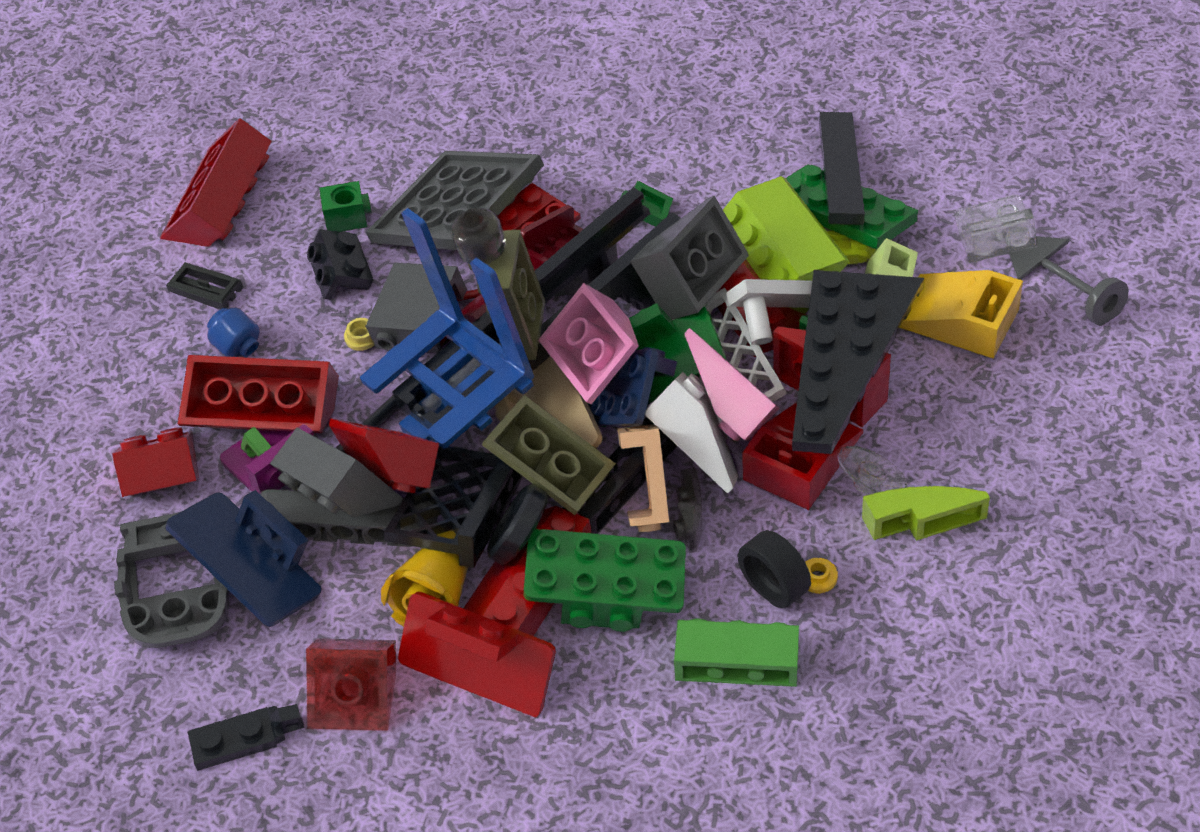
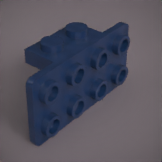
[588,347,677,426]
[165,490,322,627]

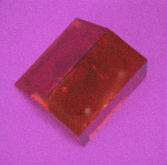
[306,639,396,730]

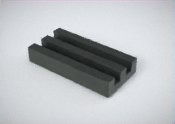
[166,262,244,310]

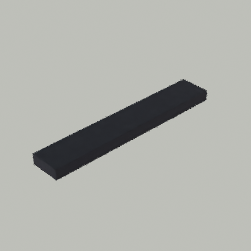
[819,112,865,225]

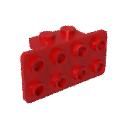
[398,592,556,718]

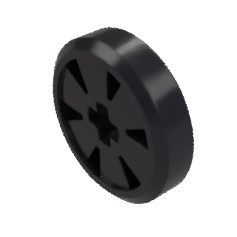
[487,484,548,566]

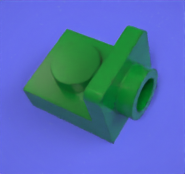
[620,180,673,227]

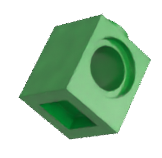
[319,181,372,232]

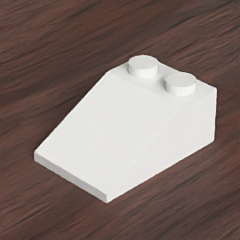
[645,372,739,493]

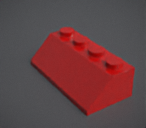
[160,118,272,247]
[177,355,339,433]
[463,506,591,636]

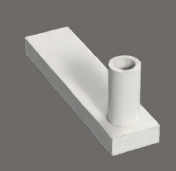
[726,279,812,345]

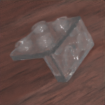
[954,195,1037,263]

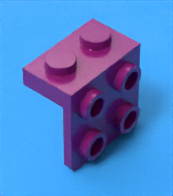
[220,424,315,494]

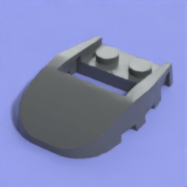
[114,512,229,648]

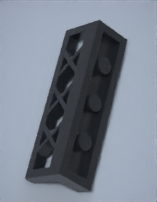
[562,417,677,534]

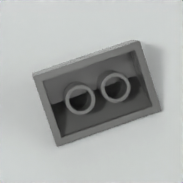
[270,427,404,517]

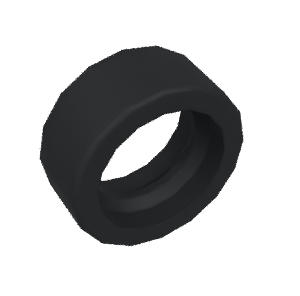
[737,530,811,608]

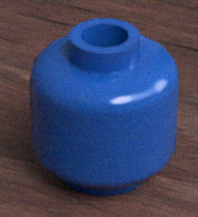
[207,307,260,358]

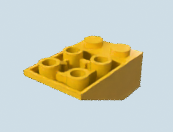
[899,270,1023,359]

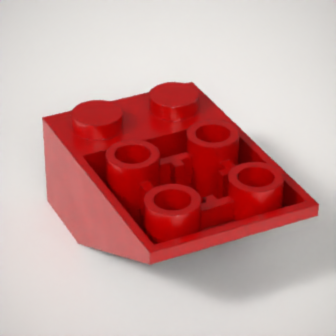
[742,402,864,510]

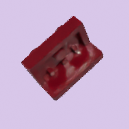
[520,204,583,269]

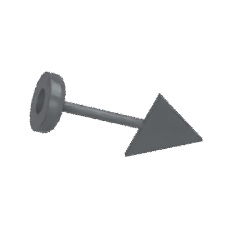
[1002,233,1129,326]

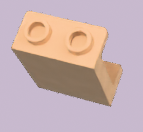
[618,424,669,532]

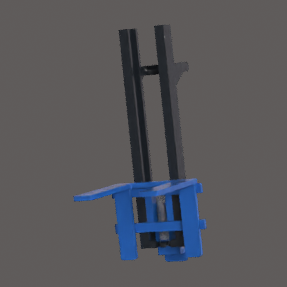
[360,187,681,448]

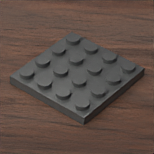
[365,151,544,251]

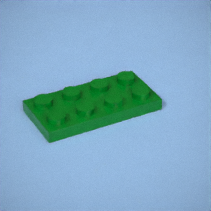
[786,164,918,250]

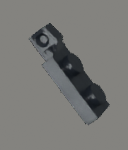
[187,704,305,771]

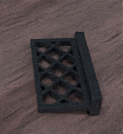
[384,446,522,568]

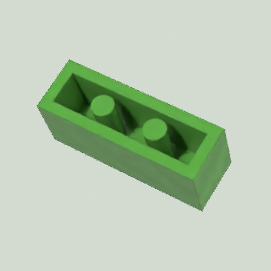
[674,618,799,687]

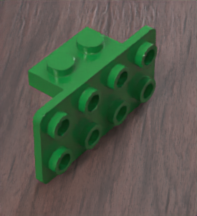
[600,303,726,427]
[523,529,686,632]

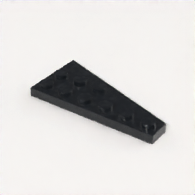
[792,270,924,454]

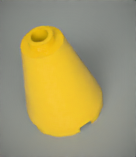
[381,530,468,627]

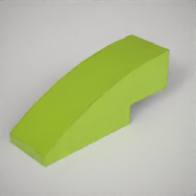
[862,486,990,541]

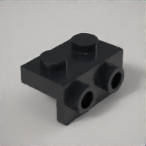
[307,229,374,300]

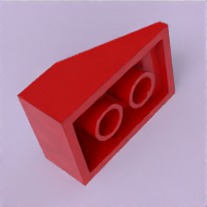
[773,327,891,427]

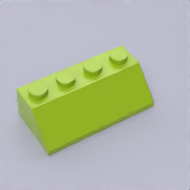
[723,176,850,314]

